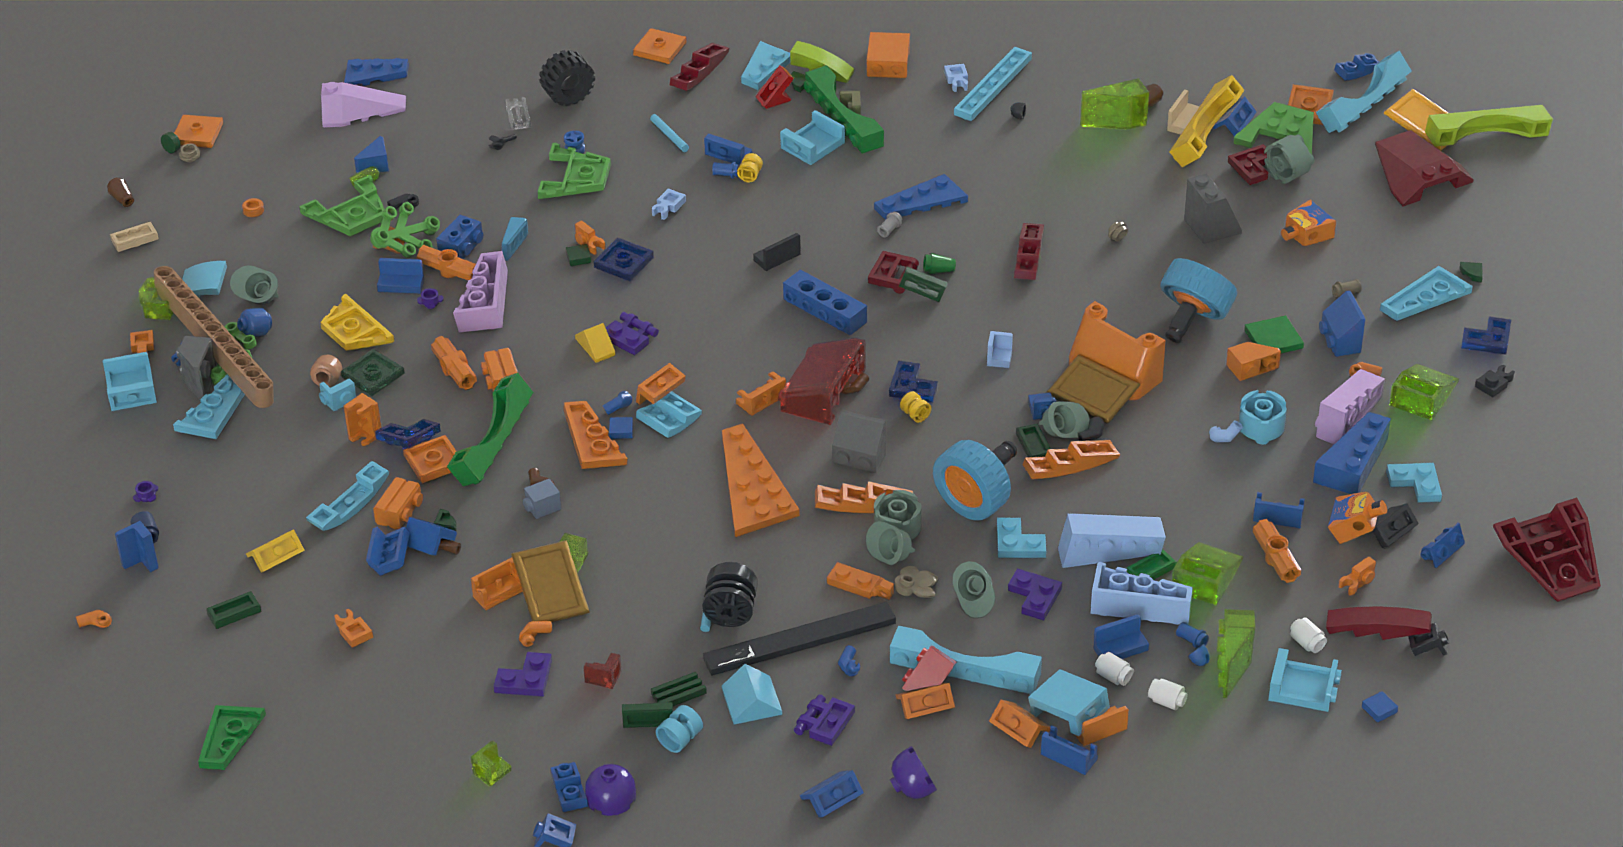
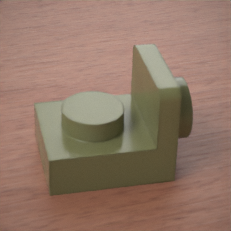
[840,91,861,115]

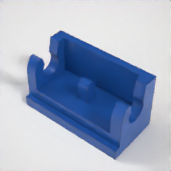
[1253,492,1305,528]
[1041,725,1098,775]

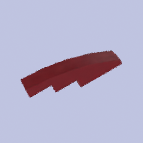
[669,43,729,91]
[1014,223,1044,280]
[1326,606,1432,640]

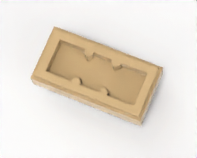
[110,222,159,252]

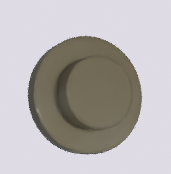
[179,144,200,162]
[1108,221,1128,242]

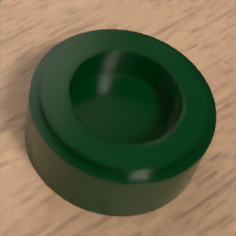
[161,132,181,153]

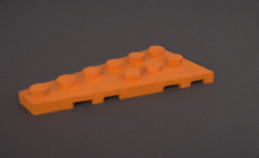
[722,423,800,537]

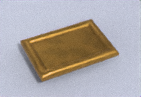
[1047,354,1140,424]
[511,540,590,622]

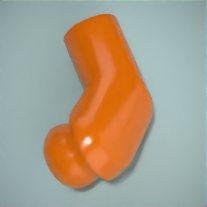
[1349,362,1383,377]
[519,621,552,647]

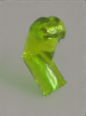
[349,166,380,186]
[138,277,155,305]

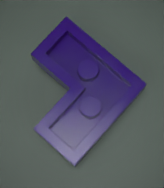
[1008,568,1062,621]
[494,652,552,697]

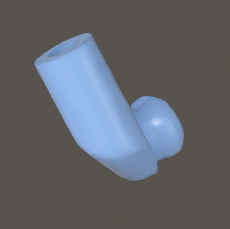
[1209,420,1243,443]

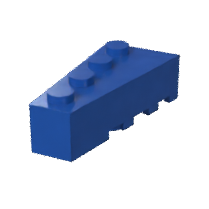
[1313,412,1391,494]

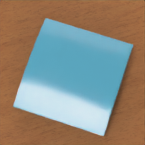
[182,261,227,298]
[636,391,702,438]

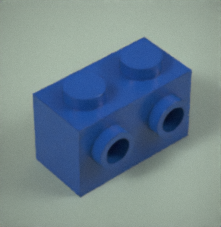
[436,215,484,259]

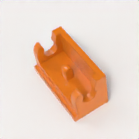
[736,372,786,416]
[343,393,383,446]
[471,558,523,610]

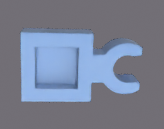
[944,64,968,92]
[652,189,686,220]

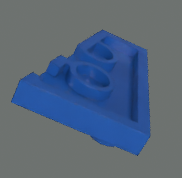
[344,58,409,86]

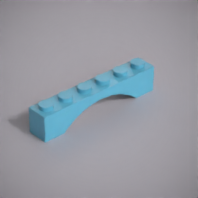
[1316,51,1412,133]
[890,626,1042,694]

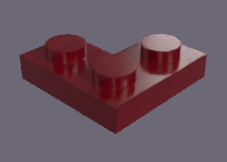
[1228,144,1268,185]

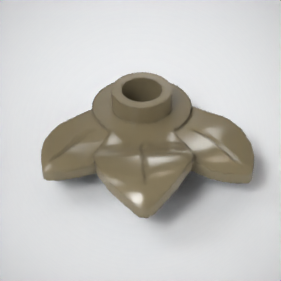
[894,566,938,598]

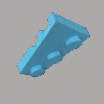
[741,41,790,90]

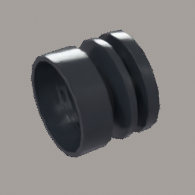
[702,562,758,627]

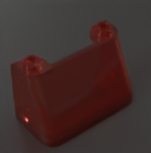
[778,338,866,425]

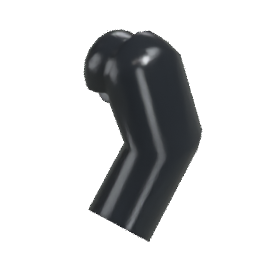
[387,194,419,209]
[1078,416,1105,441]

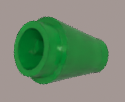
[923,253,956,274]

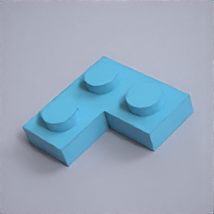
[1386,463,1442,503]
[997,518,1046,558]

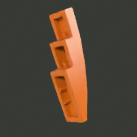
[1022,440,1120,479]
[815,481,913,513]

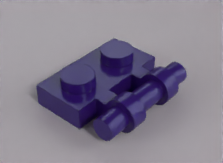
[605,312,659,356]
[794,694,855,746]

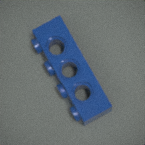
[783,270,867,335]

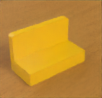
[246,529,304,573]

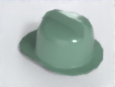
[230,265,279,304]
[1039,401,1090,438]
[866,521,915,565]
[953,561,995,618]

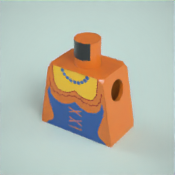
[1281,200,1336,246]
[1328,492,1387,544]

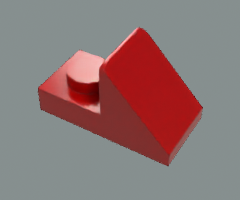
[755,65,794,109]

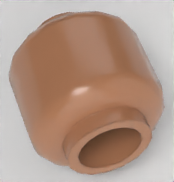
[310,355,342,387]

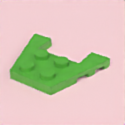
[1234,102,1314,154]
[538,143,611,199]
[299,175,385,236]

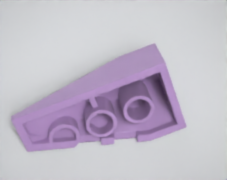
[321,82,406,127]

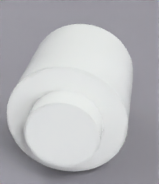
[1290,618,1327,653]
[1095,652,1134,686]
[1148,679,1187,710]

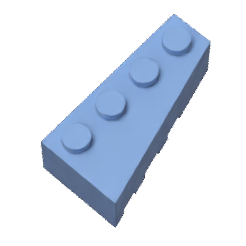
[1058,513,1166,568]
[1091,561,1193,625]

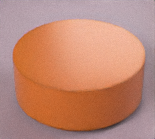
[242,198,264,217]

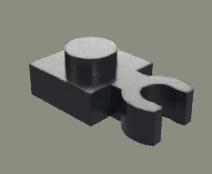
[1475,364,1515,398]

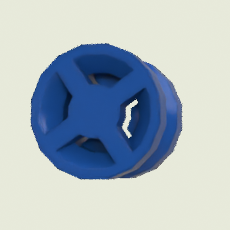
[564,130,585,154]

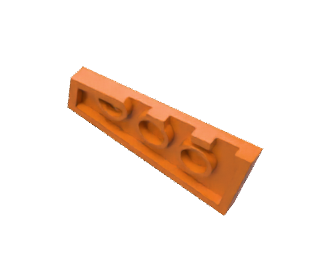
[563,401,628,469]

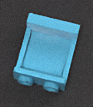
[780,110,845,165]
[103,352,157,411]
[1268,648,1342,712]
[1028,669,1110,736]

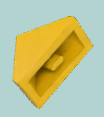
[575,323,615,363]

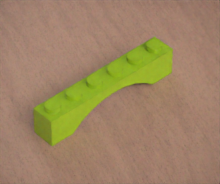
[1425,105,1553,147]

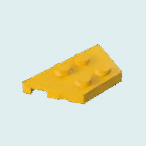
[320,294,394,351]

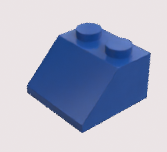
[1319,291,1365,357]

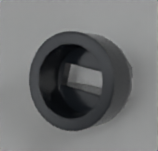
[1010,102,1026,119]

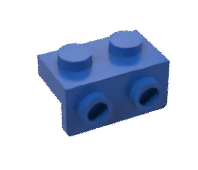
[366,527,410,576]

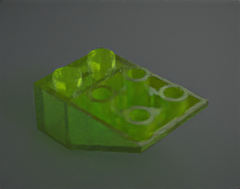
[1080,78,1149,130]
[1389,364,1459,420]
[1172,542,1243,605]
[1217,609,1255,698]

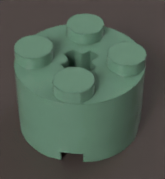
[1264,134,1315,184]
[874,490,922,540]

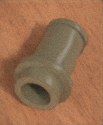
[1332,279,1362,298]

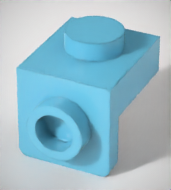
[319,378,356,411]

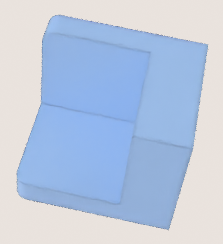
[987,331,1013,368]

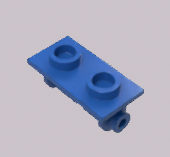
[1420,523,1465,568]

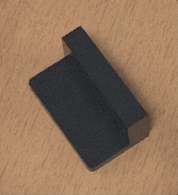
[753,233,801,271]
[1371,503,1419,548]

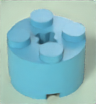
[1239,390,1287,445]

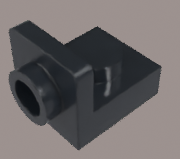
[1408,623,1450,656]

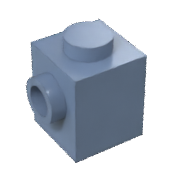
[523,479,561,519]

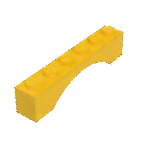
[1169,75,1244,167]

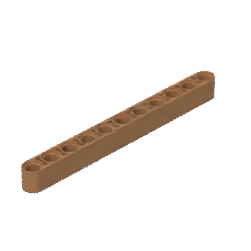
[154,266,274,408]

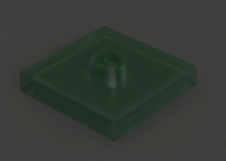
[341,349,405,396]

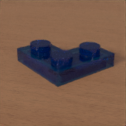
[1461,316,1511,355]
[889,361,938,403]
[375,419,441,449]

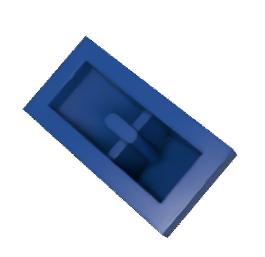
[354,136,389,175]

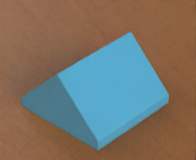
[722,664,782,724]

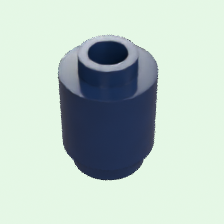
[130,511,159,544]

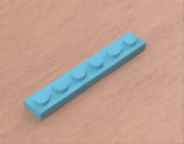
[954,47,1032,121]

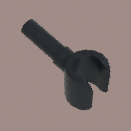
[489,134,517,150]

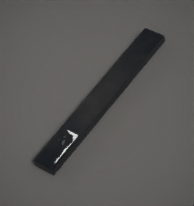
[703,602,896,676]

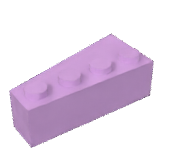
[453,251,508,333]
[1315,369,1385,444]

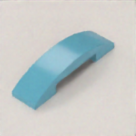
[306,461,389,531]

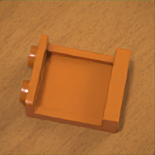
[867,32,910,78]

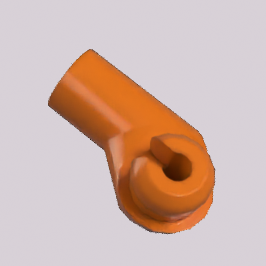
[76,610,112,628]

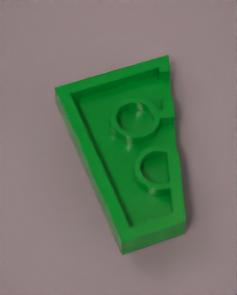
[198,705,266,770]

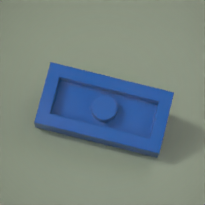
[1213,96,1257,136]
[704,133,752,165]
[377,258,424,294]
[406,517,457,556]
[115,521,159,572]
[1093,614,1149,659]
[800,770,864,817]

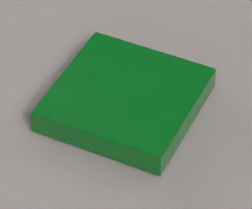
[1244,315,1304,354]

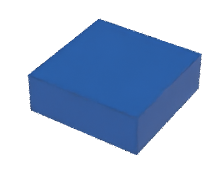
[609,417,633,439]
[1362,691,1398,722]

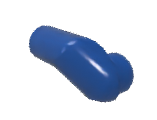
[602,391,633,415]
[838,645,861,676]

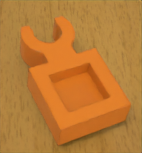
[334,609,373,648]

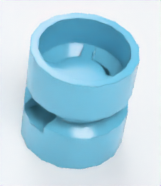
[656,705,703,753]

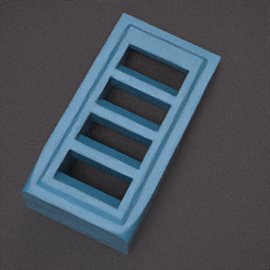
[502,217,528,261]

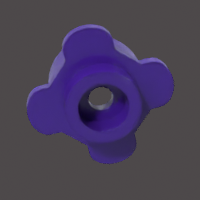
[417,288,444,309]
[133,481,158,502]

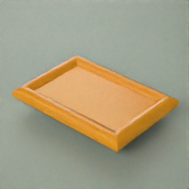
[1384,89,1448,151]

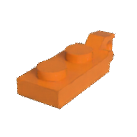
[827,562,894,600]

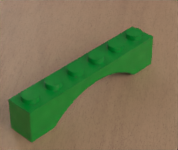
[804,65,884,154]
[447,373,534,487]

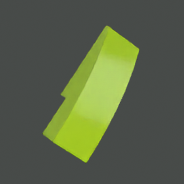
[790,41,854,83]

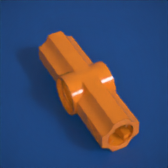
[417,245,476,280]
[431,336,477,390]
[1253,519,1301,583]

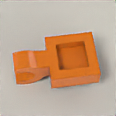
[575,220,605,255]
[130,330,154,353]
[1339,556,1376,595]

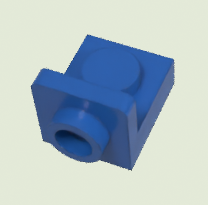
[1028,393,1056,420]
[533,814,576,847]

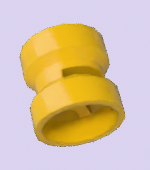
[737,153,763,182]
[900,391,931,423]

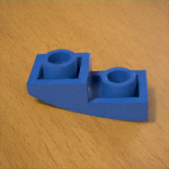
[1334,53,1379,81]
[550,762,588,812]

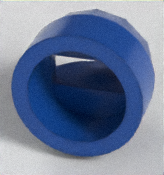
[1188,645,1210,666]

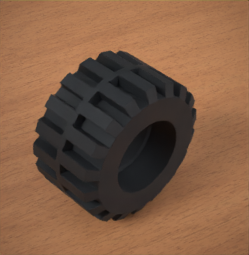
[539,50,595,106]

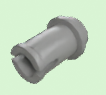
[877,212,902,237]

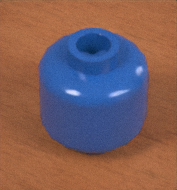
[237,308,272,337]

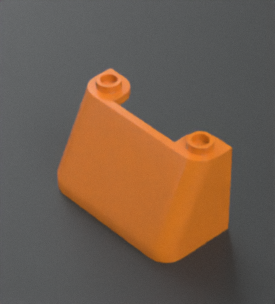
[1069,301,1166,400]

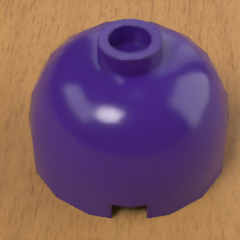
[890,746,937,799]
[585,764,636,816]

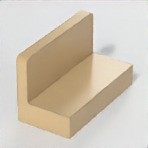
[1167,89,1200,135]

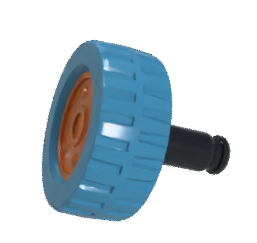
[1160,258,1237,343]
[933,440,1017,520]

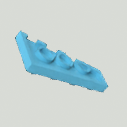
[1380,266,1473,321]
[173,374,245,439]

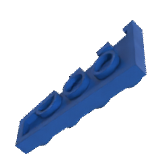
[874,174,968,220]

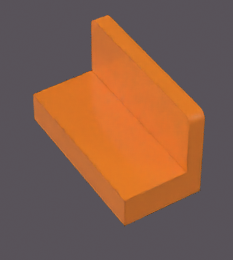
[636,363,686,405]
[895,683,955,719]
[989,700,1050,748]
[1074,706,1129,746]

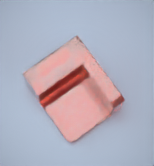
[583,653,622,689]

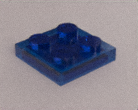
[594,238,654,281]

